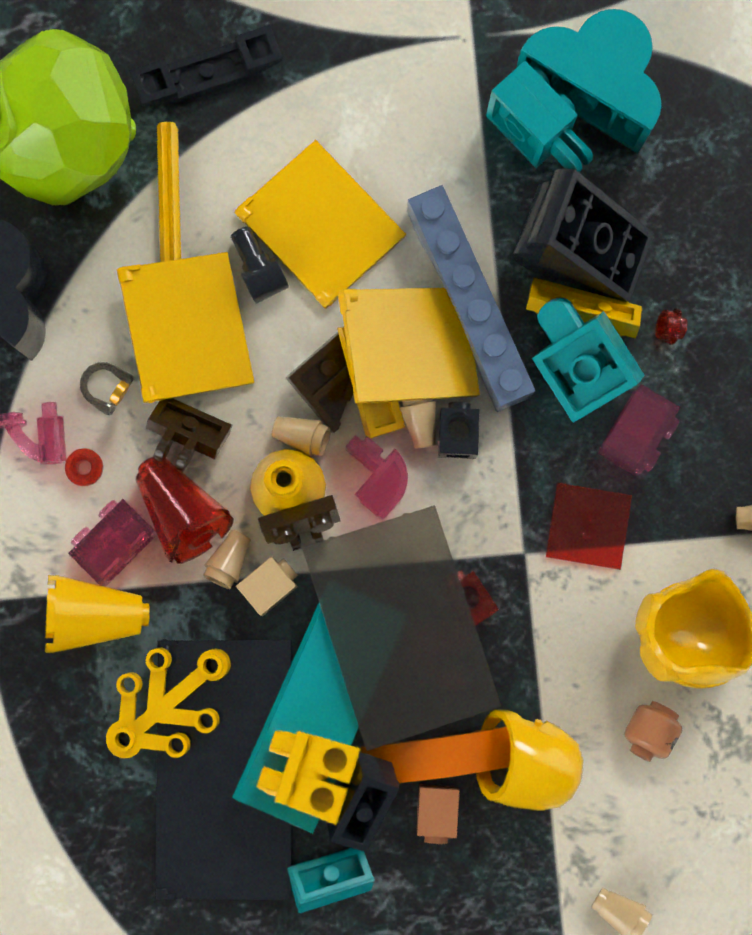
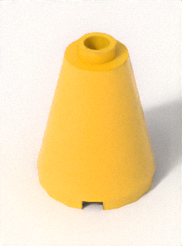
[45,575,149,653]

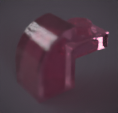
[345,435,408,522]

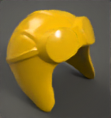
[635,569,752,689]

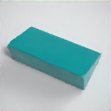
[288,848,375,913]

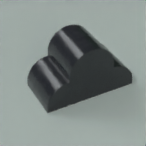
[513,169,654,303]
[0,220,47,361]

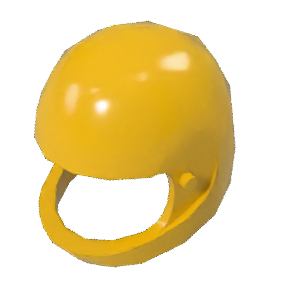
[476,709,584,811]

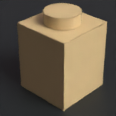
[236,556,298,616]

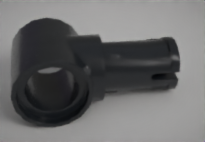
[231,226,289,304]

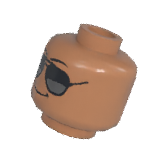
[624,701,682,762]

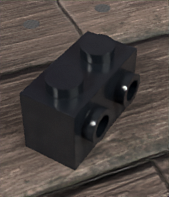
[326,752,399,852]

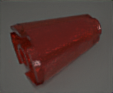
[135,457,234,564]

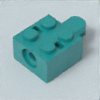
[486,61,593,172]
[532,297,645,423]

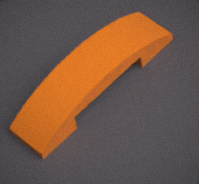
[361,727,511,783]

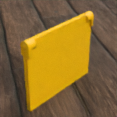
[234,140,406,309]
[116,252,255,403]
[338,288,480,404]

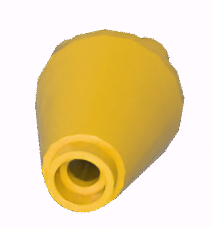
[250,449,326,516]

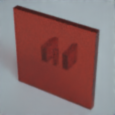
[545,483,632,570]

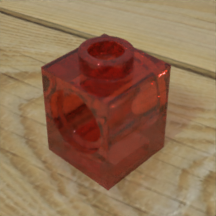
[440,569,499,631]

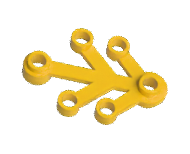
[106,648,231,758]

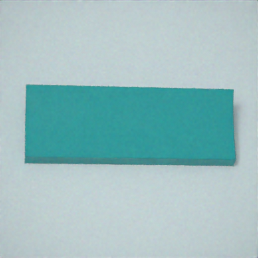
[232,581,407,834]

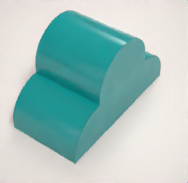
[516,9,661,153]

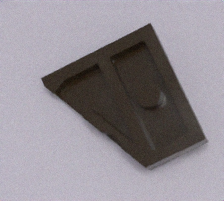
[285,332,353,433]

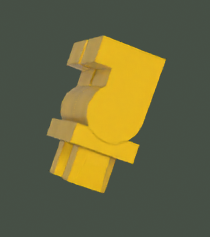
[257,731,361,825]

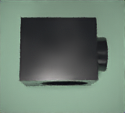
[438,402,480,459]

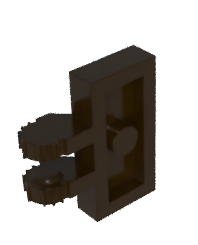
[146,398,232,472]
[258,495,341,551]

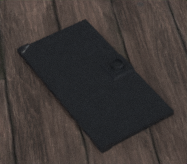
[155,639,292,900]

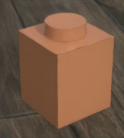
[416,784,459,844]

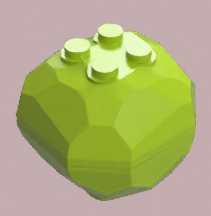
[0,29,136,205]

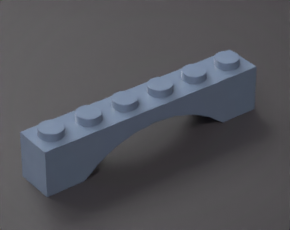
[407,185,536,412]

